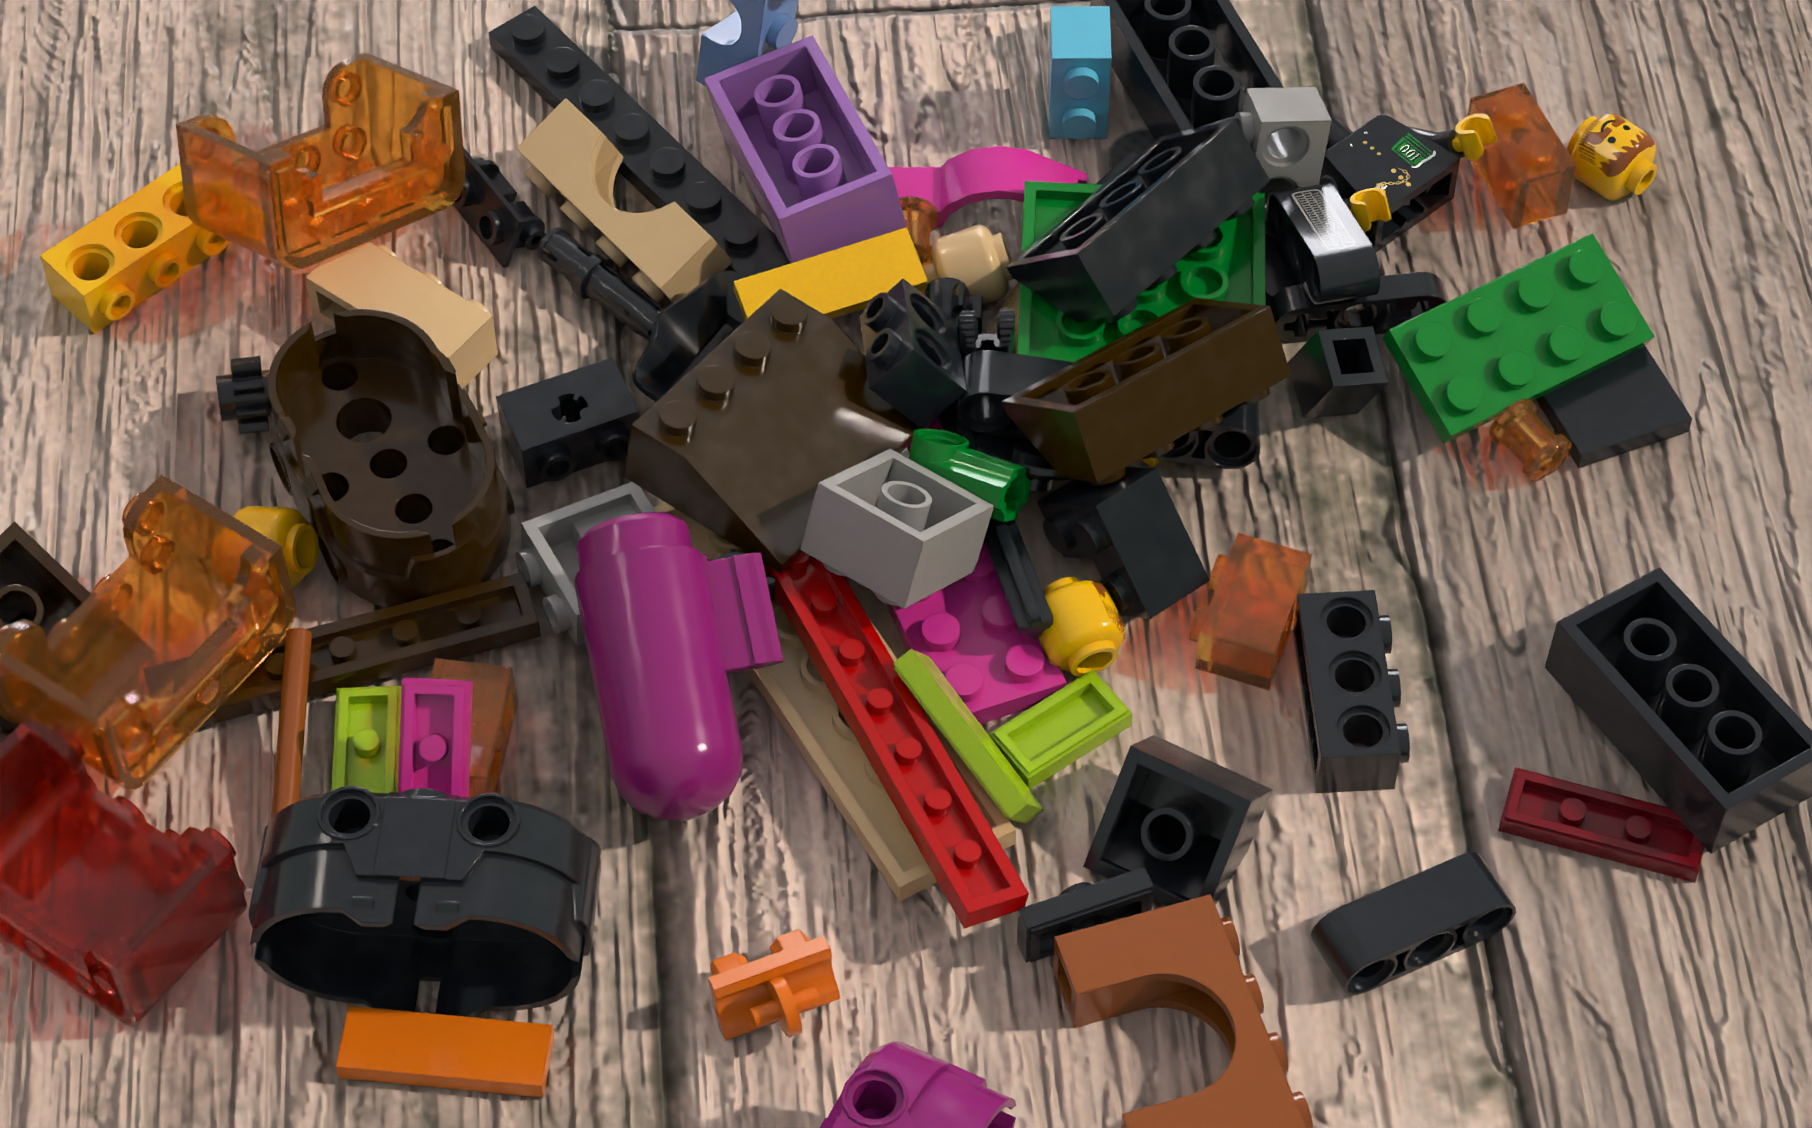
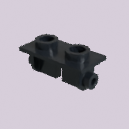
[444,147,546,268]

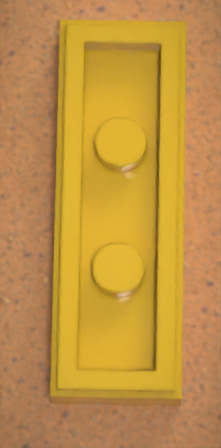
[733,227,928,320]

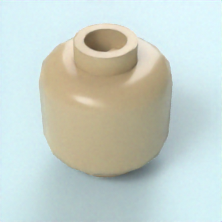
[923,225,1013,305]

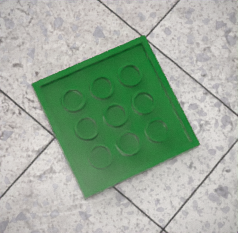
[1017,181,1266,362]

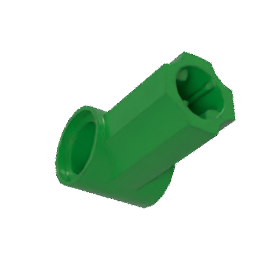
[909,429,1031,522]

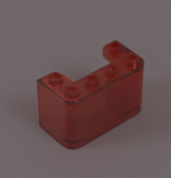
[0,715,247,1027]

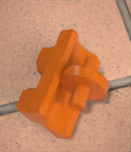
[708,929,841,1041]

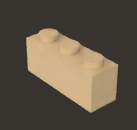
[305,232,498,389]

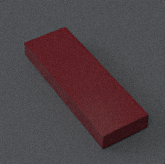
[1498,767,1704,883]

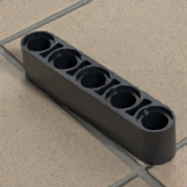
[957,350,1260,469]

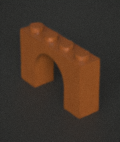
[1053,894,1313,1128]

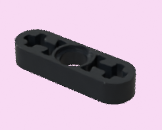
[1269,272,1447,343]

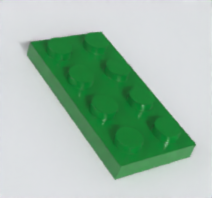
[1382,233,1655,444]

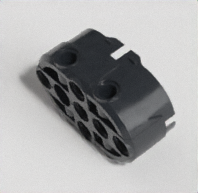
[249,786,601,1017]

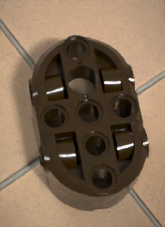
[268,309,515,607]

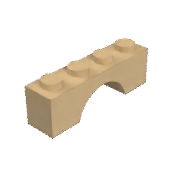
[516,98,733,303]

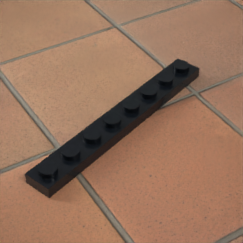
[489,6,790,276]

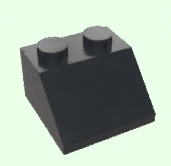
[1083,735,1273,906]

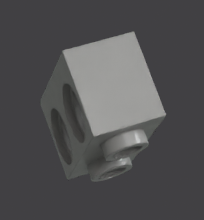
[1234,87,1332,221]

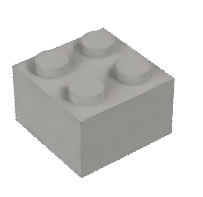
[800,449,994,609]

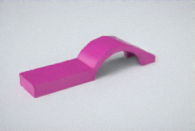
[889,146,1087,227]

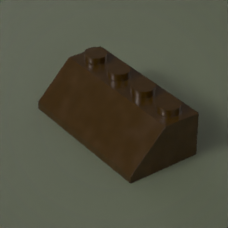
[1002,298,1291,486]

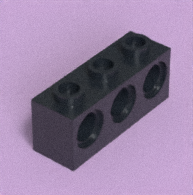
[1293,590,1410,793]

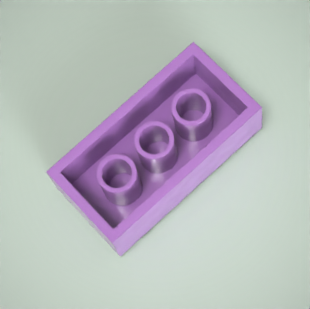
[704,35,907,263]

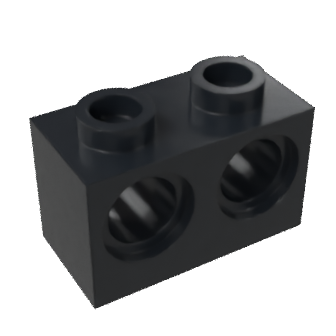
[859,279,967,429]

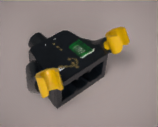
[1319,113,1497,252]

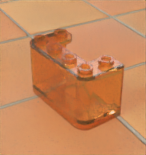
[176,52,465,270]
[0,474,296,790]

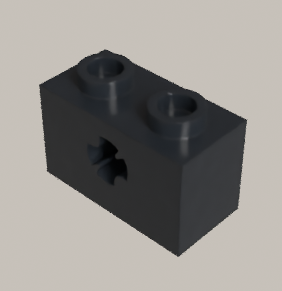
[496,357,640,488]

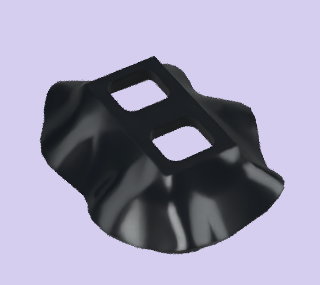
[632,271,749,402]

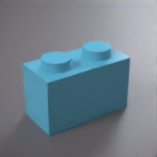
[1048,6,1112,140]

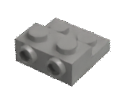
[515,482,656,646]

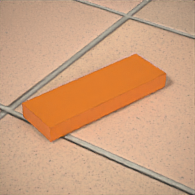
[335,1006,555,1098]

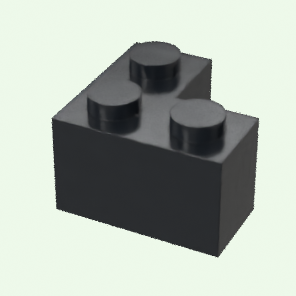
[1037,467,1210,619]

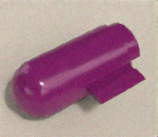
[573,512,784,821]

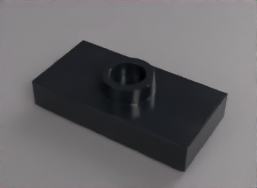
[1017,867,1154,963]

